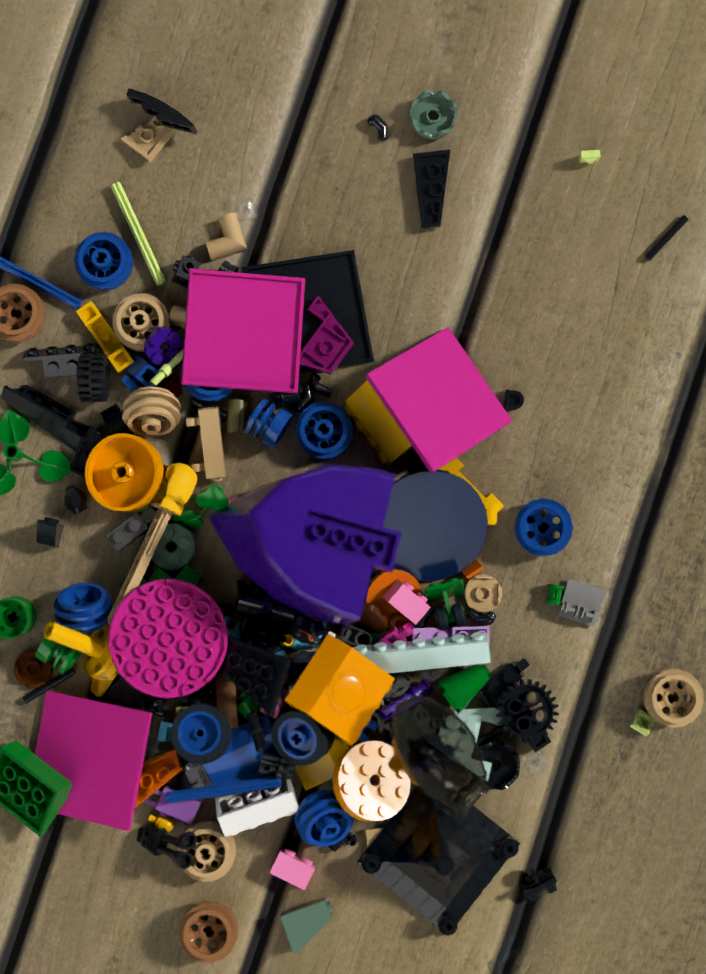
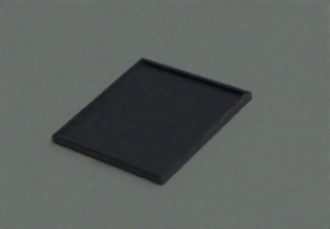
[242,250,374,374]

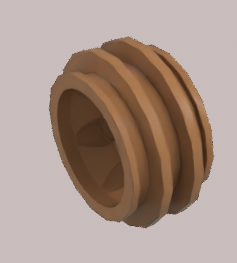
[0,284,46,343]
[179,901,238,963]

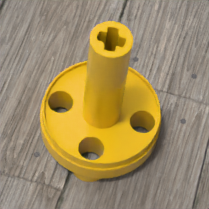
[44,621,118,681]

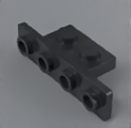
[22,343,101,377]

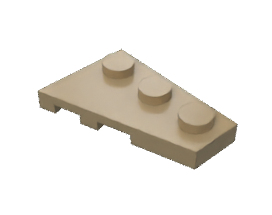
[121,107,184,162]

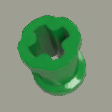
[545,584,565,605]

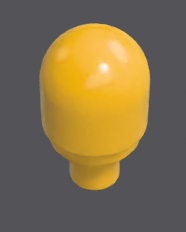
[147,813,174,832]

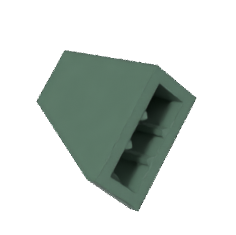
[280,897,334,954]

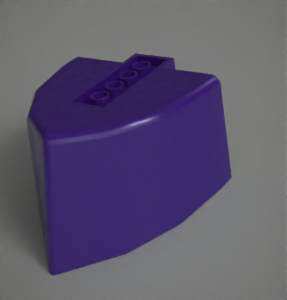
[209,464,402,626]

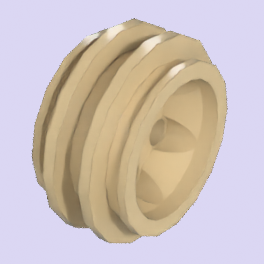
[113,293,171,352]
[122,386,181,437]
[643,669,704,728]
[177,821,237,882]

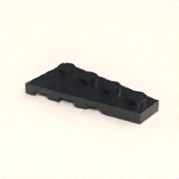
[413,149,451,230]

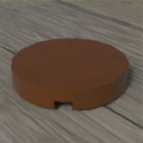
[355,602,388,634]
[14,650,53,688]

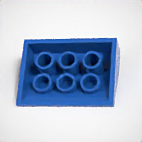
[203,714,280,785]

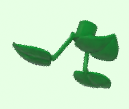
[0,409,71,496]
[170,483,229,530]

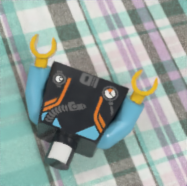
[280,612,337,651]

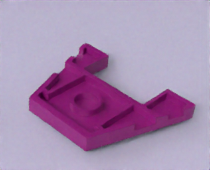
[300,296,354,375]

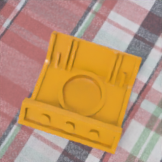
[285,634,395,746]

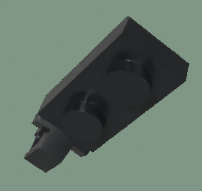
[71,424,103,478]
[481,659,530,702]

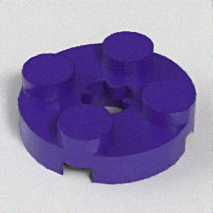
[144,326,183,366]

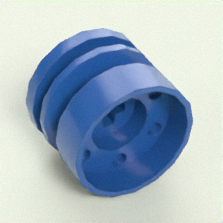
[244,398,293,449]

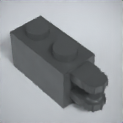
[106,509,157,552]

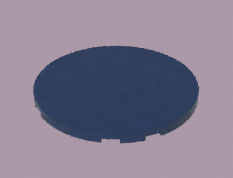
[383,469,487,581]

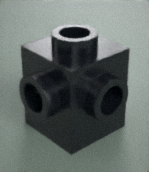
[172,255,200,288]

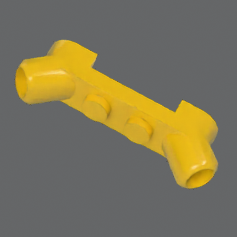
[438,458,504,525]

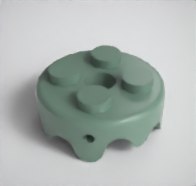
[410,90,457,139]
[151,523,197,571]

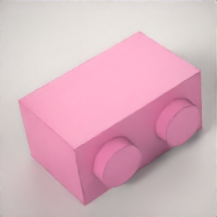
[383,579,431,625]
[270,848,315,890]

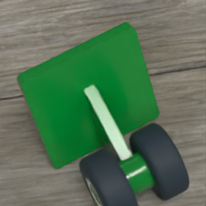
[424,578,466,631]

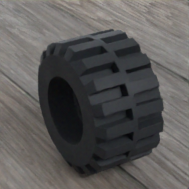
[77,354,110,402]

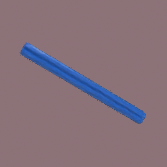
[0,257,82,309]
[165,777,281,804]

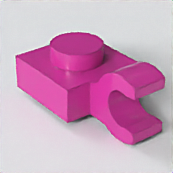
[380,621,414,644]

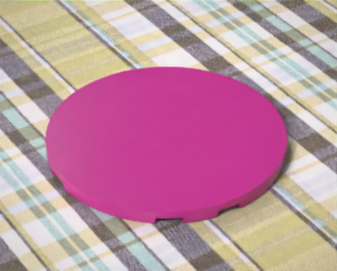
[109,579,228,698]

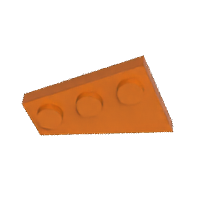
[135,749,183,807]

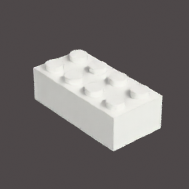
[215,777,299,837]

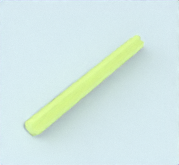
[111,182,166,286]

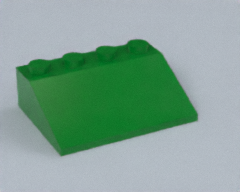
[0,740,73,837]

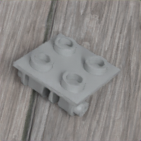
[557,579,605,627]

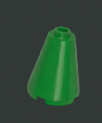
[435,664,491,714]

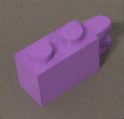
[144,785,202,825]

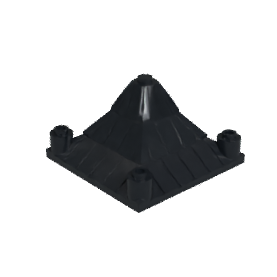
[357,770,521,936]

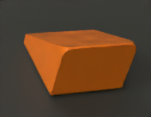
[461,558,484,579]

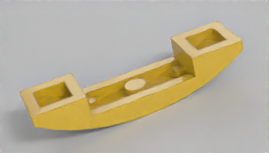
[76,301,134,373]

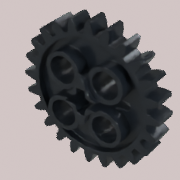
[495,679,559,743]

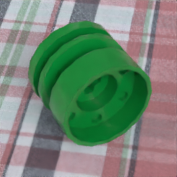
[0,596,37,639]
[35,623,82,675]

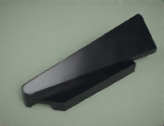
[1,385,90,452]

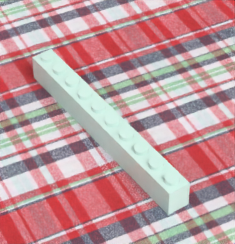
[293,632,490,673]

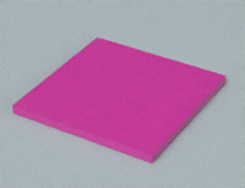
[181,268,305,394]
[365,327,512,474]
[35,691,152,831]

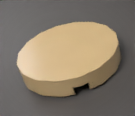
[464,574,502,613]

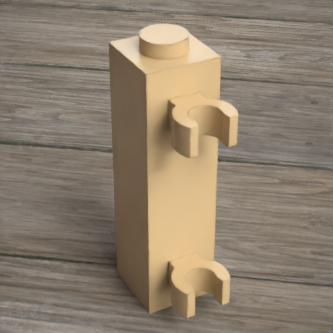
[186,406,226,481]

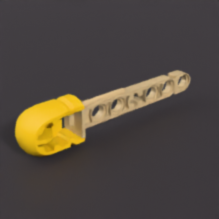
[107,463,197,624]

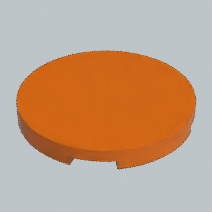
[365,569,422,626]

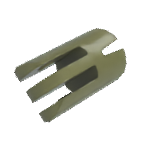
[227,399,247,435]

